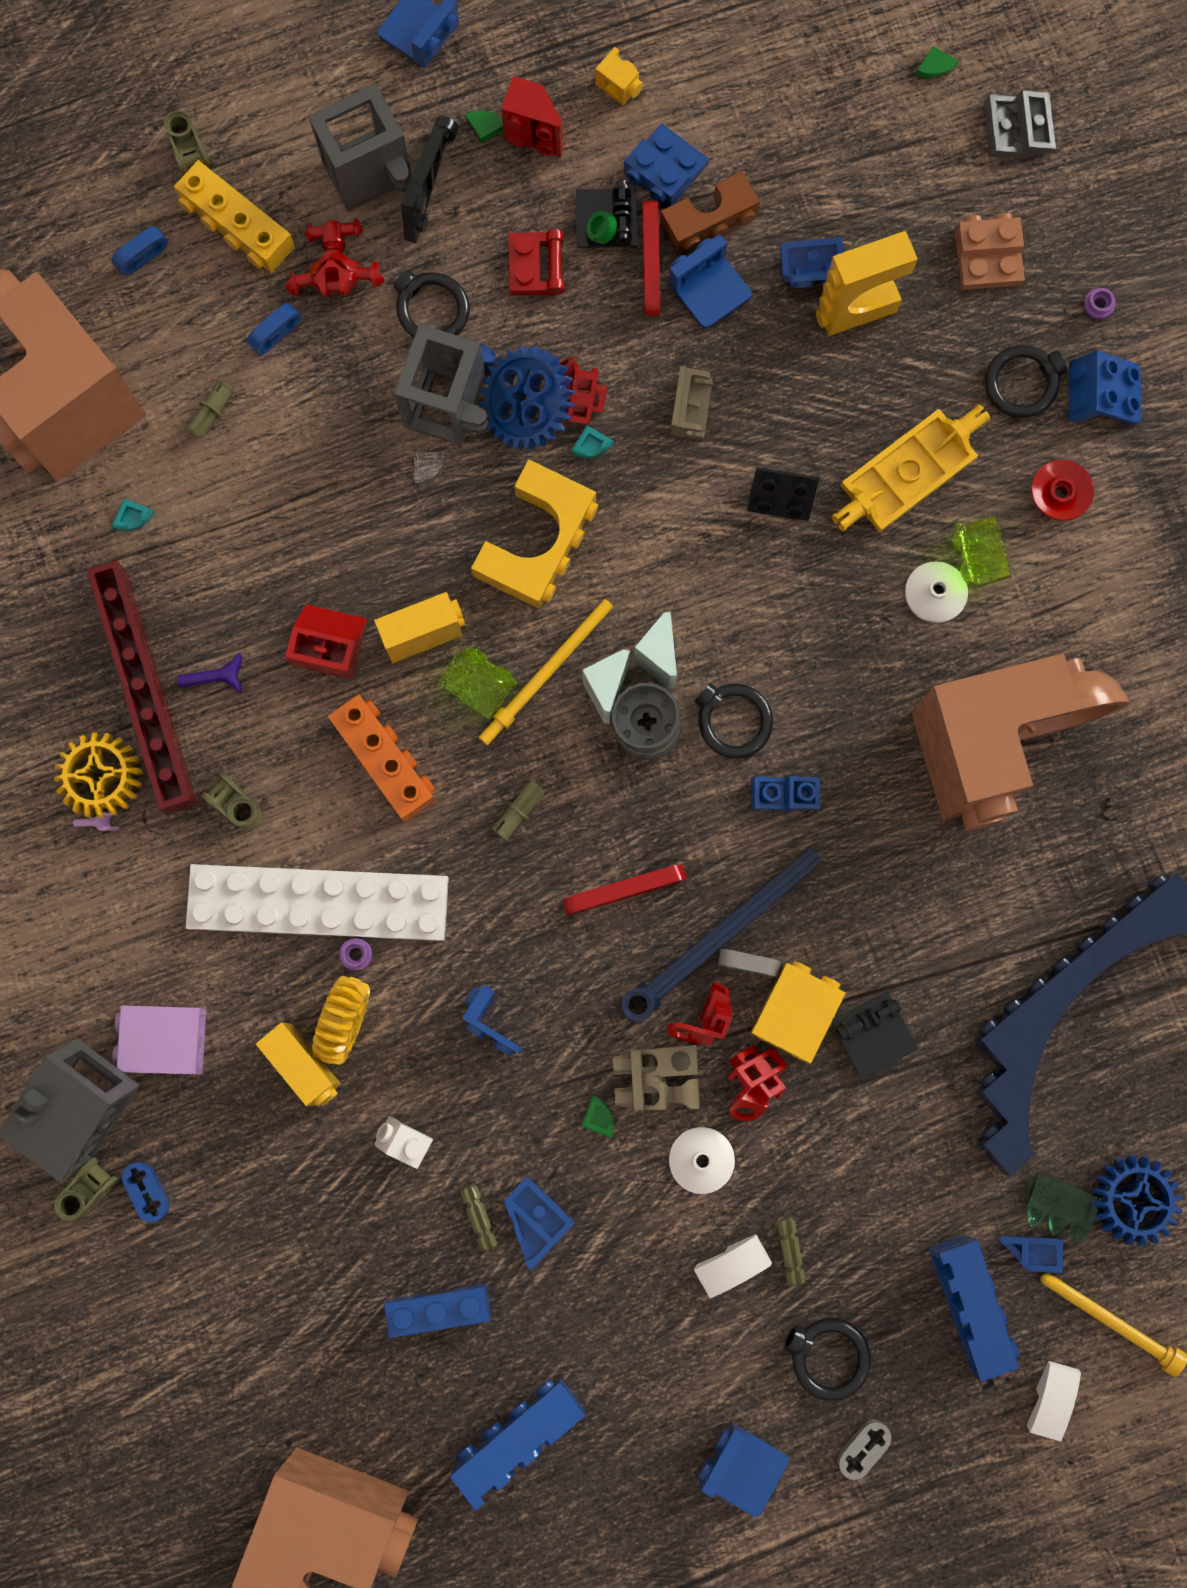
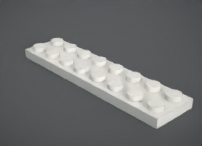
[186,864,449,941]

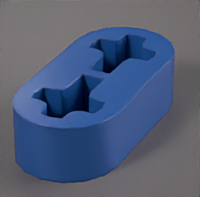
[111,226,168,276]
[247,303,301,355]
[122,1162,170,1222]

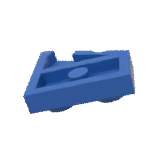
[504,1176,575,1270]

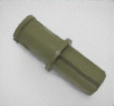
[186,380,235,439]
[491,781,545,841]

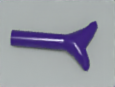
[177,653,243,693]

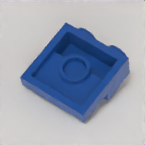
[623,123,709,207]

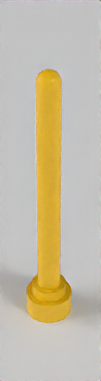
[1040,1273,1187,1378]

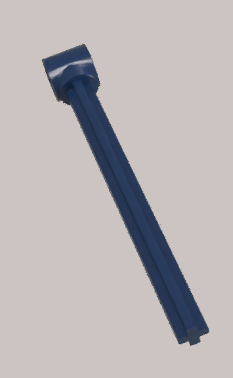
[621,847,823,1023]

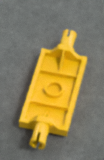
[831,404,990,533]

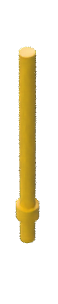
[478,599,613,746]

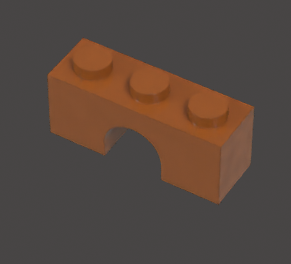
[660,171,760,255]

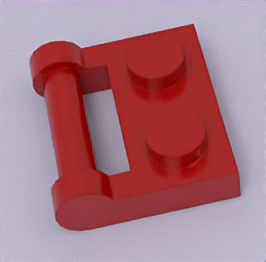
[509,229,565,296]

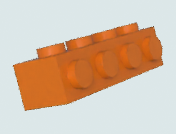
[328,694,436,823]

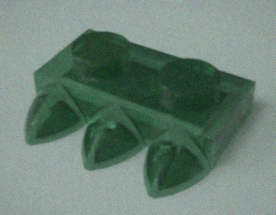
[1025,1173,1102,1244]

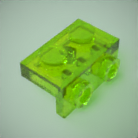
[952,515,1013,588]
[439,647,518,720]

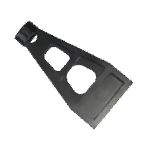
[401,116,459,243]

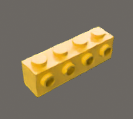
[174,160,295,274]

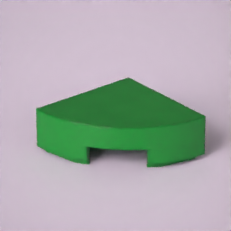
[916,46,959,79]
[465,110,503,144]
[581,1096,614,1138]

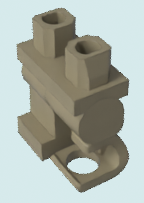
[613,1045,700,1111]

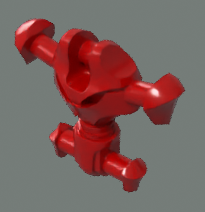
[285,218,385,297]

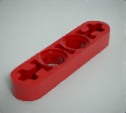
[642,201,660,316]
[562,864,687,916]

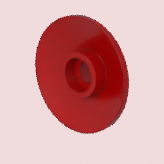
[1031,459,1095,521]

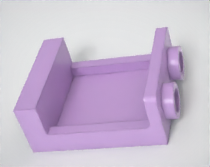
[113,1006,206,1074]

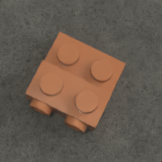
[955,213,1025,290]

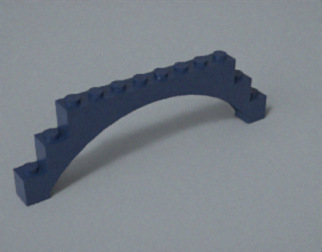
[975,873,1187,1176]

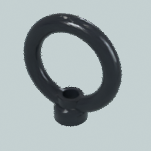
[393,269,470,338]
[985,345,1067,418]
[694,682,773,759]
[784,1318,871,1401]

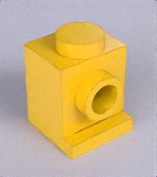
[595,47,643,106]

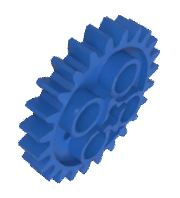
[479,346,575,450]

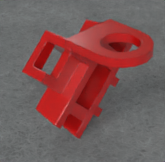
[558,356,607,424]
[666,981,732,1045]
[728,1045,788,1121]

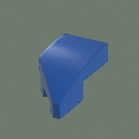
[1000,1235,1063,1274]

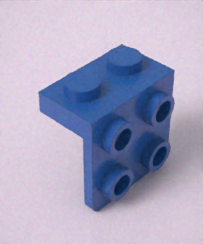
[378,0,459,68]
[668,234,752,329]
[780,237,843,288]
[1069,350,1141,425]
[462,984,523,1056]
[698,1422,789,1517]

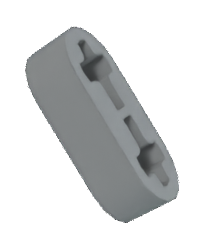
[717,949,781,978]
[837,1419,892,1480]

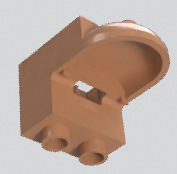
[0,268,146,482]
[911,653,1129,831]
[231,1447,419,1588]

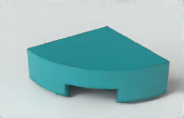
[571,425,613,458]
[111,499,155,532]

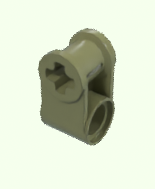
[164,110,212,176]
[201,772,263,831]
[54,1157,119,1221]

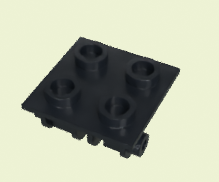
[576,180,638,248]
[747,467,819,521]
[832,991,919,1079]

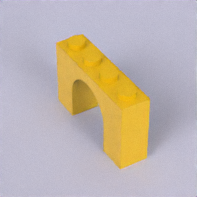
[816,231,918,336]
[471,460,599,609]

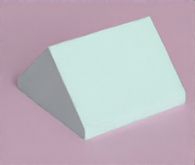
[634,612,677,689]
[583,649,630,724]

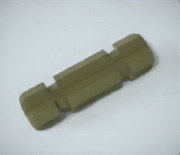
[460,1185,497,1251]
[777,1218,805,1286]

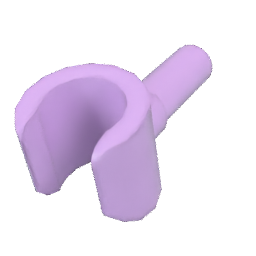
[73,812,119,831]

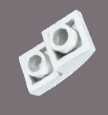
[694,1234,772,1298]
[1027,1361,1081,1441]

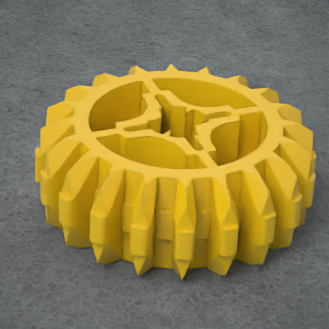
[54,732,143,819]
[312,976,370,1065]

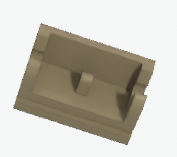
[670,366,713,440]

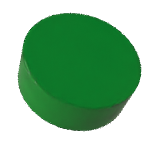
[586,210,617,244]

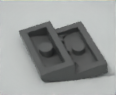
[984,90,1056,157]

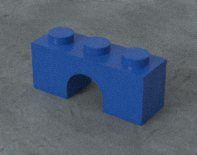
[384,1283,491,1338]

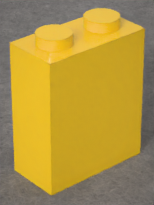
[374,592,465,664]
[749,961,846,1064]
[256,1022,341,1107]

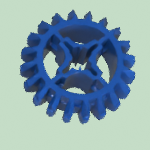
[1091,1155,1183,1247]

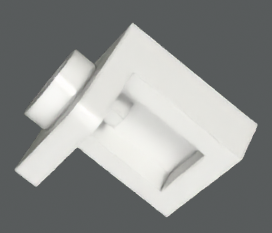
[375,1116,433,1169]

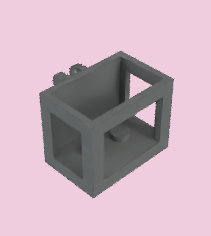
[308,83,412,212]
[394,324,489,446]
[0,1038,140,1183]

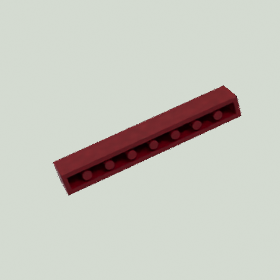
[86,560,198,815]

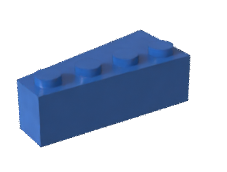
[928,1235,1020,1382]
[450,1377,585,1511]

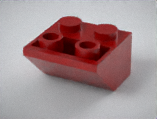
[501,76,563,157]
[285,604,368,680]

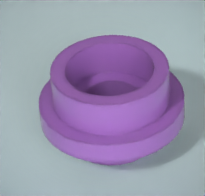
[1084,288,1116,319]
[339,938,372,971]

